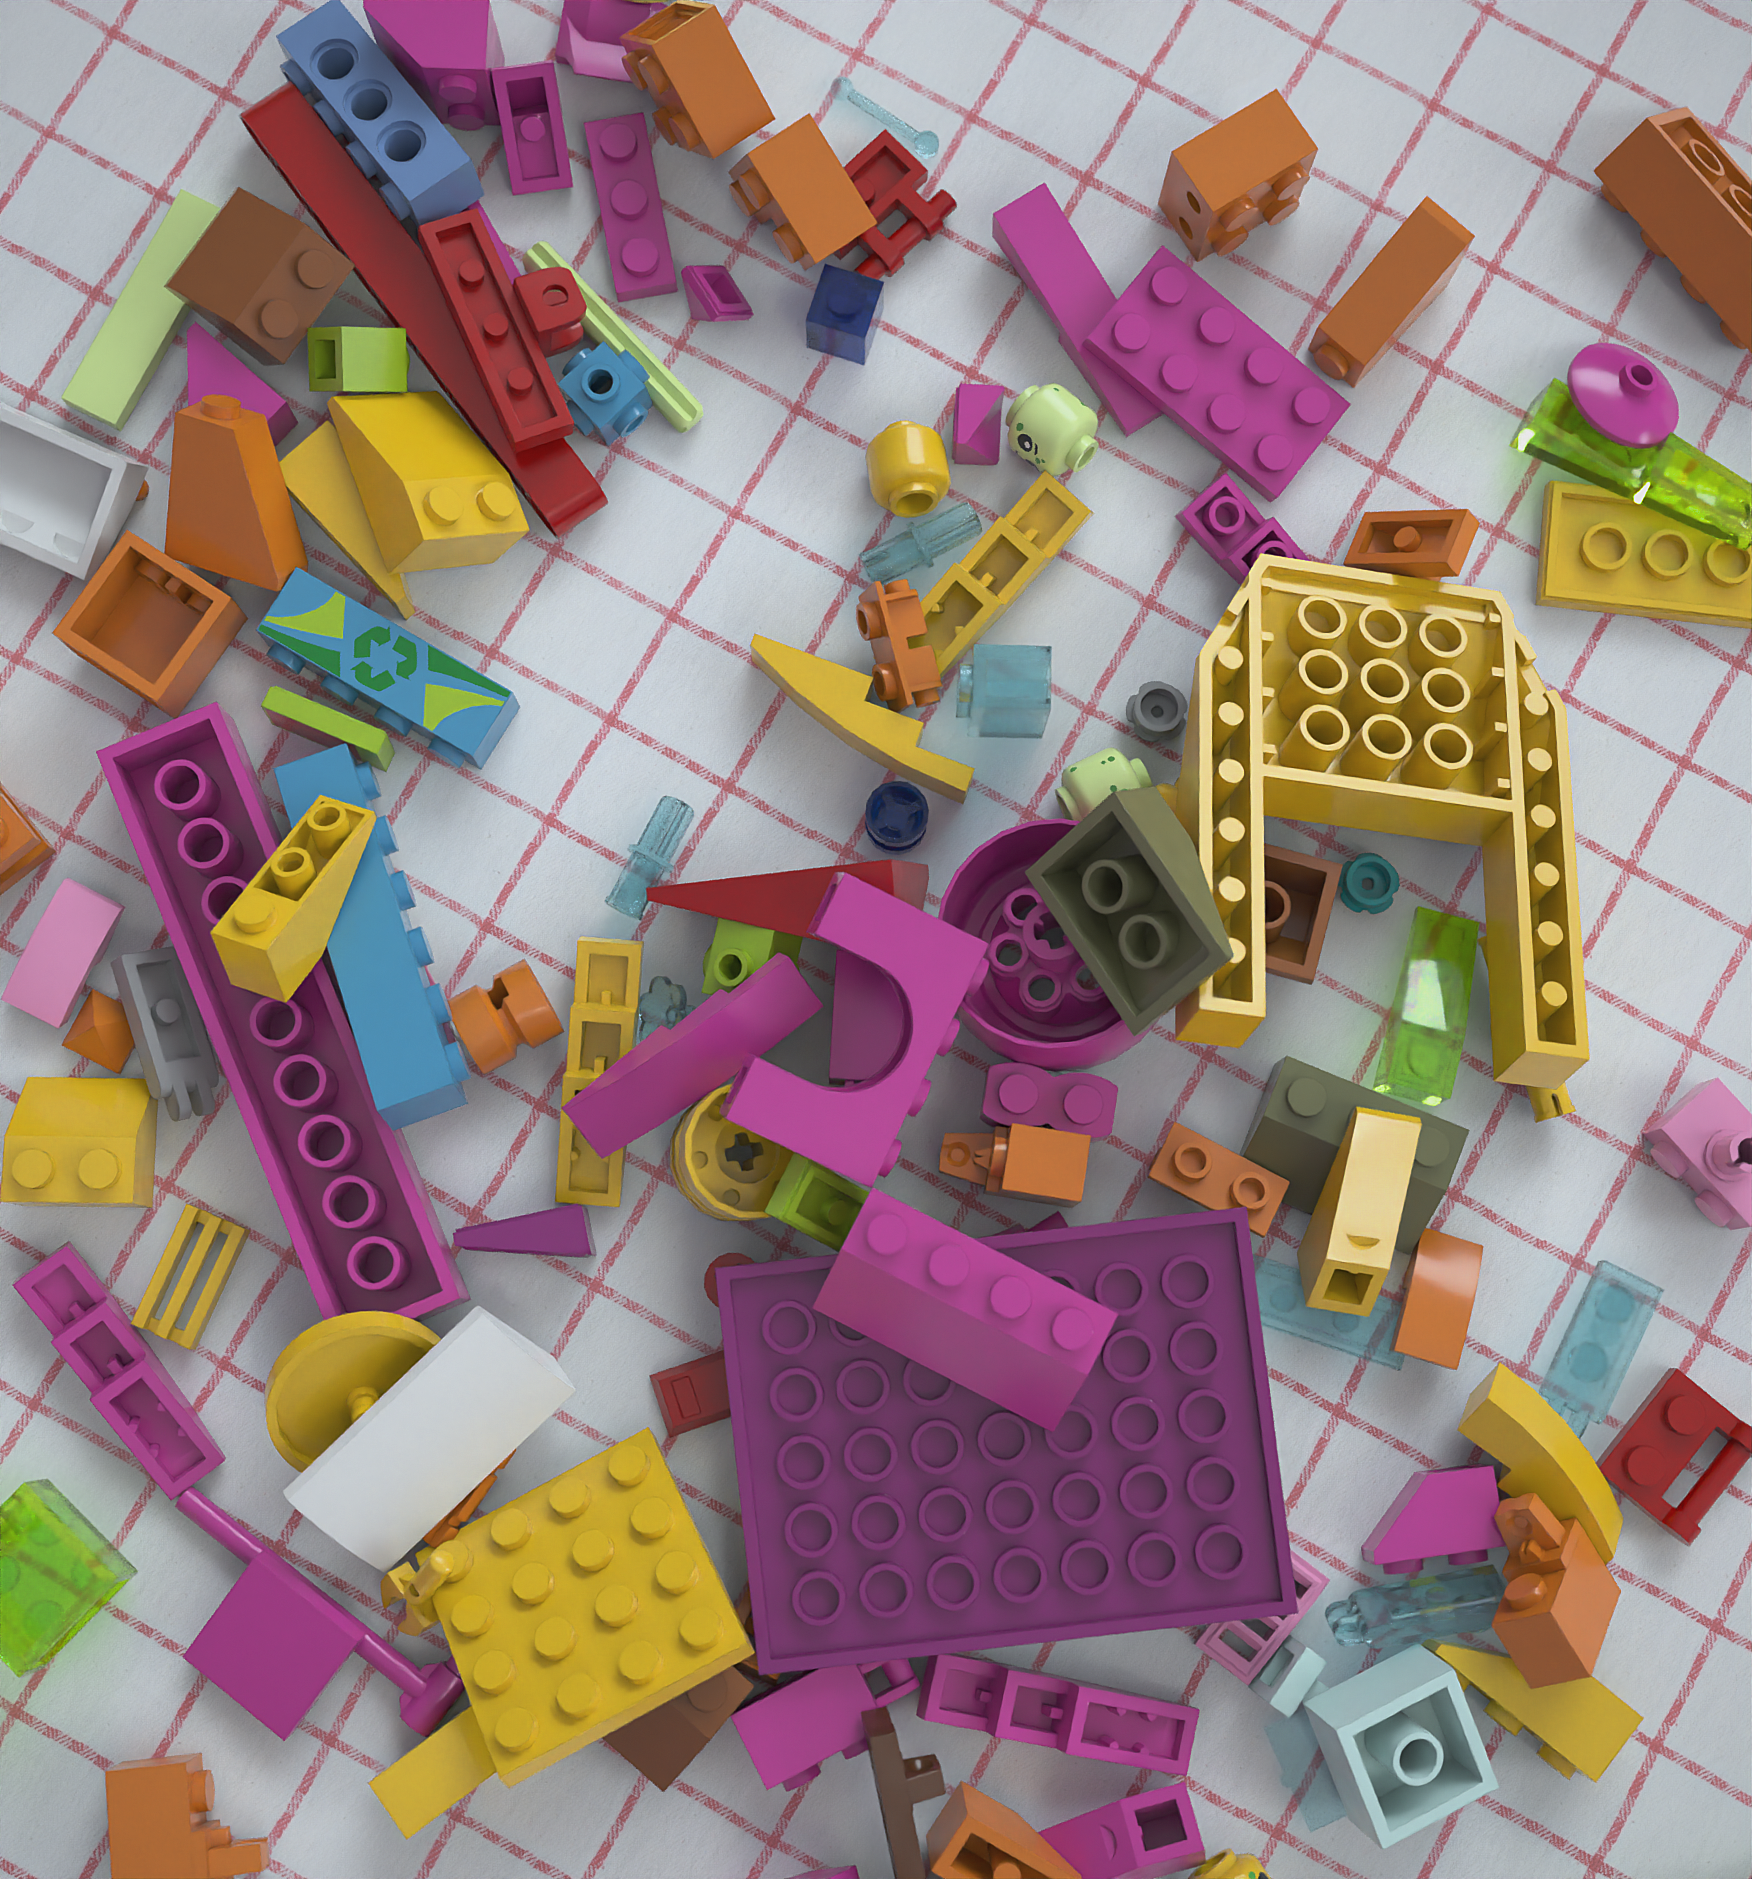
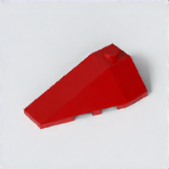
[646,859,929,943]

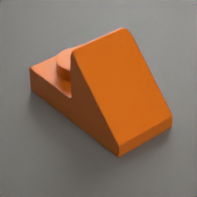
[1343,509,1480,582]

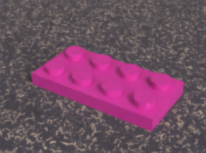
[1082,245,1351,503]

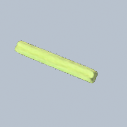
[522,241,704,433]

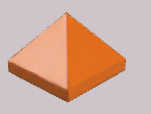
[62,989,135,1074]

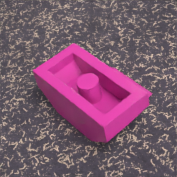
[555,0,667,84]

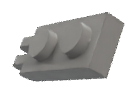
[110,946,219,1122]

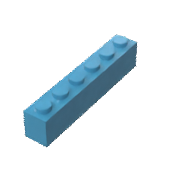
[273,743,471,1131]

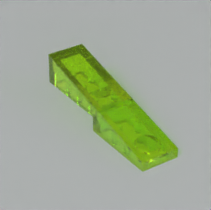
[1509,377,1752,551]

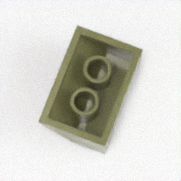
[1239,1056,1470,1255]

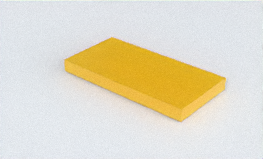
[1535,480,1752,629]

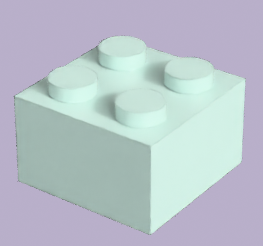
[1303,1643,1499,1850]

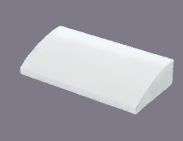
[0,402,149,581]
[283,1305,576,1573]

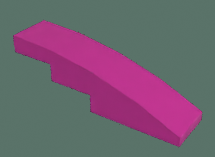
[561,953,824,1159]
[12,1241,226,1501]
[916,1653,1200,1776]

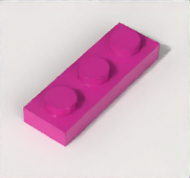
[584,112,678,303]

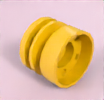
[670,1083,820,1221]

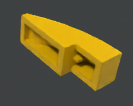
[1457,1362,1624,1565]
[368,1705,497,1840]

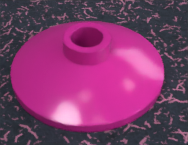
[1567,343,1679,449]

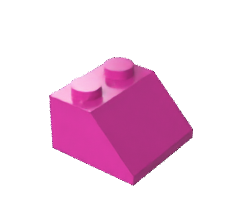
[363,0,505,131]

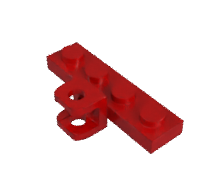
[418,208,587,454]

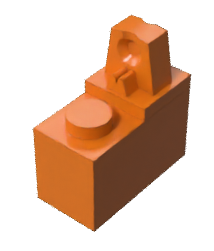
[938,1123,1091,1208]
[1491,1492,1621,1689]
[105,1753,270,1879]

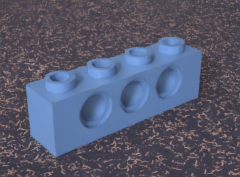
[276,0,485,227]

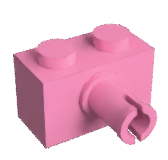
[1643,1077,1752,1230]

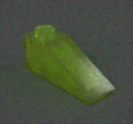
[1372,906,1480,1106]

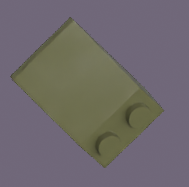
[1025,786,1235,1036]

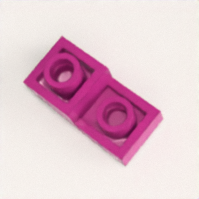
[1175,473,1310,585]

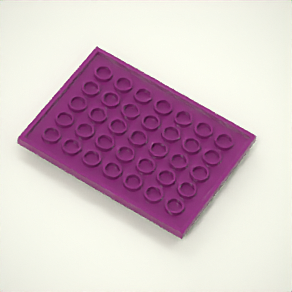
[715,1207,1298,1675]

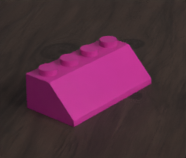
[813,1187,1118,1432]

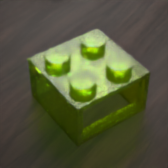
[0,1479,139,1678]

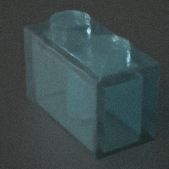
[956,644,1052,739]

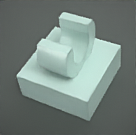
[1248,1635,1329,1718]

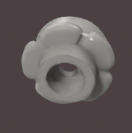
[1126,681,1188,742]

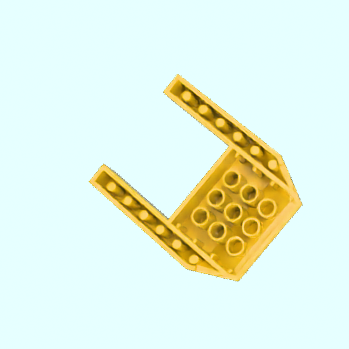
[1175,553,1590,1089]

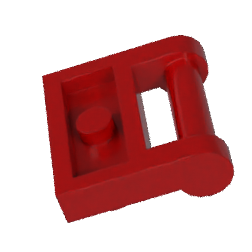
[1595,1368,1752,1546]

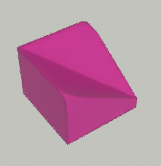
[951,383,1005,466]

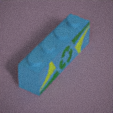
[256,567,520,770]

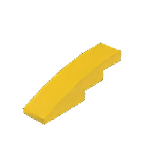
[873,470,1094,678]
[750,634,975,804]
[555,936,644,1207]

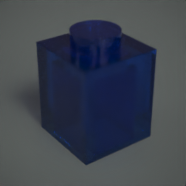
[806,264,884,366]

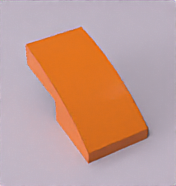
[1389,1228,1483,1370]

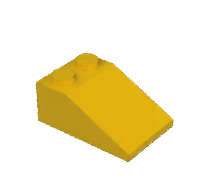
[327,391,530,574]

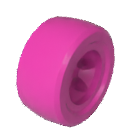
[938,818,1160,1072]

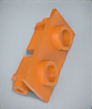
[856,579,943,713]
[1147,1122,1290,1238]

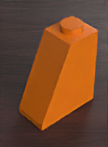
[1308,196,1475,388]
[164,394,309,592]

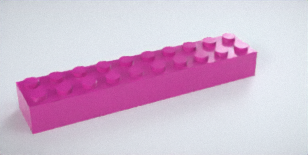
[96,702,471,1322]

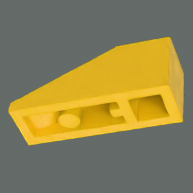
[279,420,415,620]

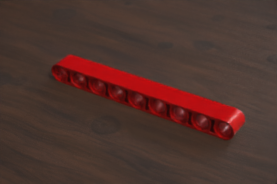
[239,81,608,539]

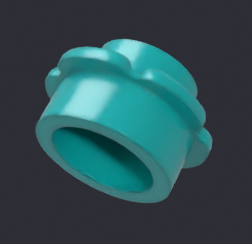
[1338,853,1400,914]

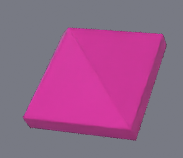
[681,265,754,322]

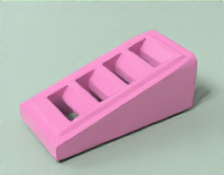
[1193,1549,1330,1685]

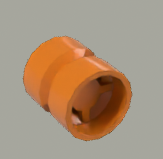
[447,958,565,1075]

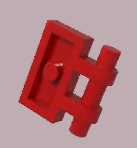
[833,129,957,289]

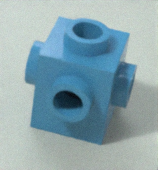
[557,341,653,447]

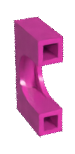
[719,872,989,1188]

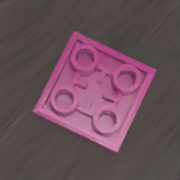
[182,1550,366,1741]

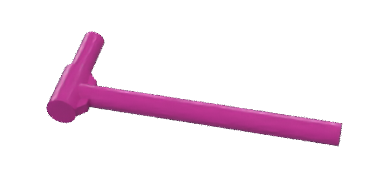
[175,1486,465,1737]

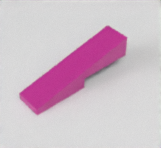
[992,182,1164,437]

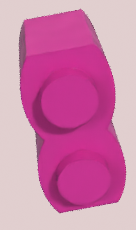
[979,1062,1118,1143]

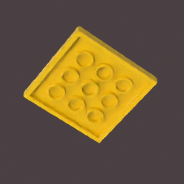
[415,1427,755,1788]

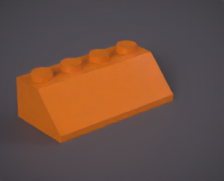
[1593,106,1752,353]

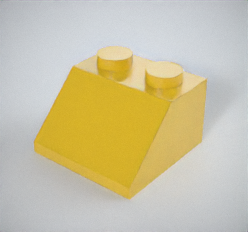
[0,1077,158,1208]

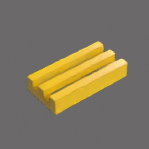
[131,1204,251,1350]

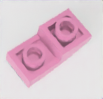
[1,878,125,1029]

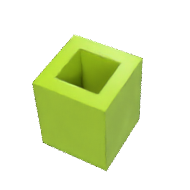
[307,326,410,392]

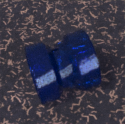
[865,781,929,855]

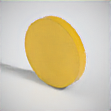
[264,1311,441,1473]

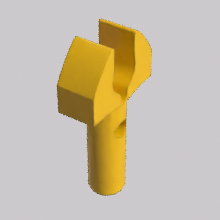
[381,1550,455,1636]

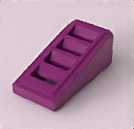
[452,1203,596,1258]

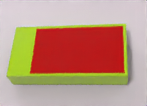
[261,686,395,772]

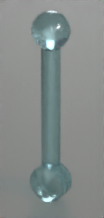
[830,76,939,158]

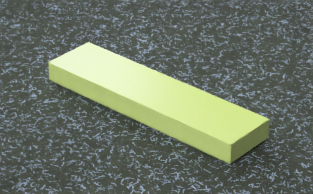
[61,189,221,432]

